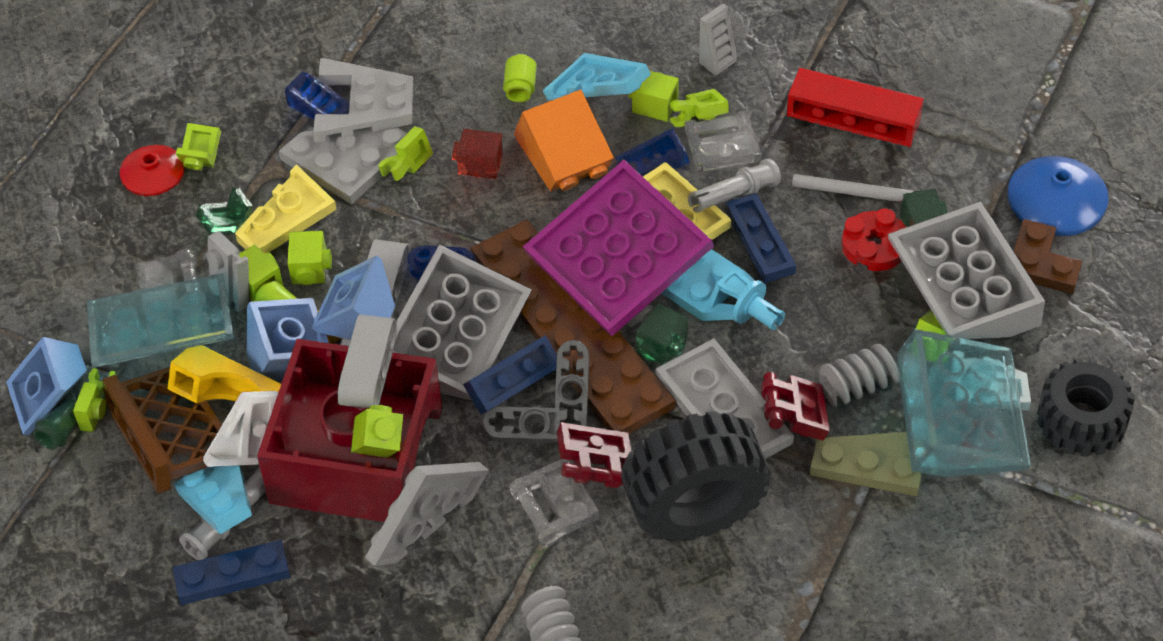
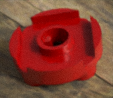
[841,208,907,271]

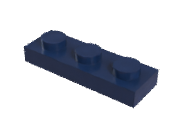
[725,193,796,283]
[463,335,557,415]
[172,540,290,605]

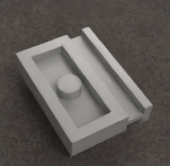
[206,231,249,312]

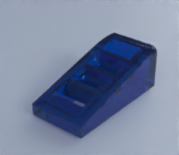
[285,71,350,119]
[615,128,690,176]

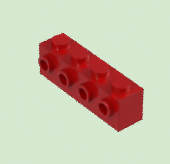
[787,67,924,147]

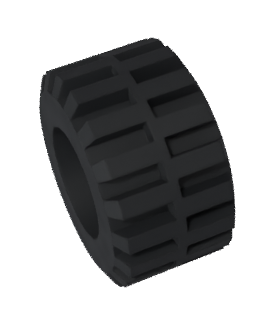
[1037,359,1134,457]

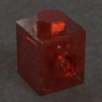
[452,128,503,179]

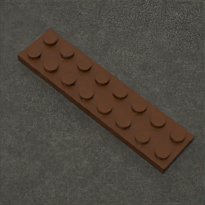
[470,219,676,434]

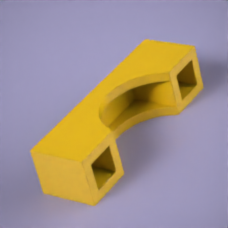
[168,342,281,404]

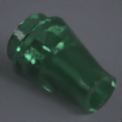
[33,399,77,450]

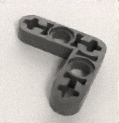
[483,340,590,443]

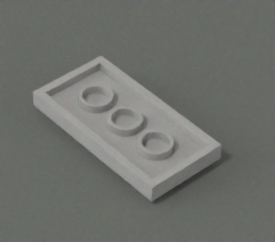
[656,339,794,459]

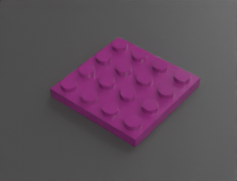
[523,160,714,337]

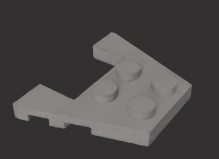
[313,58,414,142]

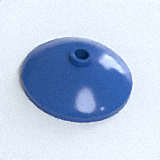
[1007,156,1108,236]

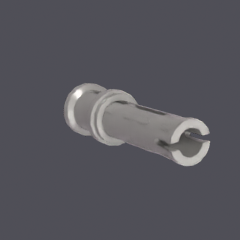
[688,158,781,213]
[179,468,266,560]

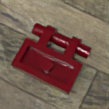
[761,372,830,441]
[556,422,631,489]

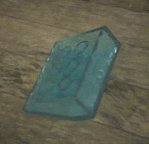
[87,273,234,368]
[897,329,1031,477]

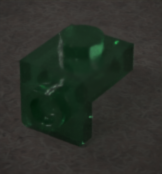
[196,187,253,235]

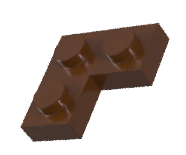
[1013,219,1083,294]

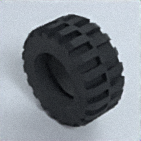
[621,412,771,542]

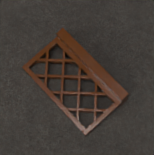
[102,367,222,494]

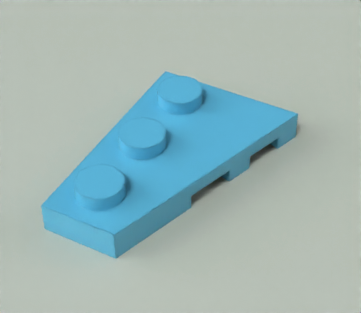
[543,53,651,101]
[173,465,252,534]

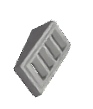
[699,4,737,75]

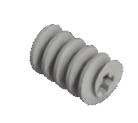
[819,344,900,408]
[521,586,582,641]

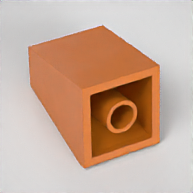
[514,89,614,192]

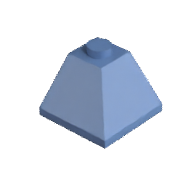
[311,255,395,340]
[246,298,329,381]
[6,337,87,436]

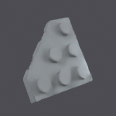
[279,127,407,205]
[365,462,489,566]

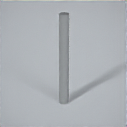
[792,174,925,205]

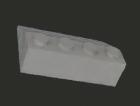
[888,202,1045,340]
[393,244,531,400]

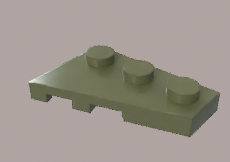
[810,430,928,496]

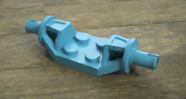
[661,249,785,331]

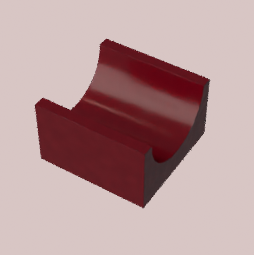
[257,339,443,522]

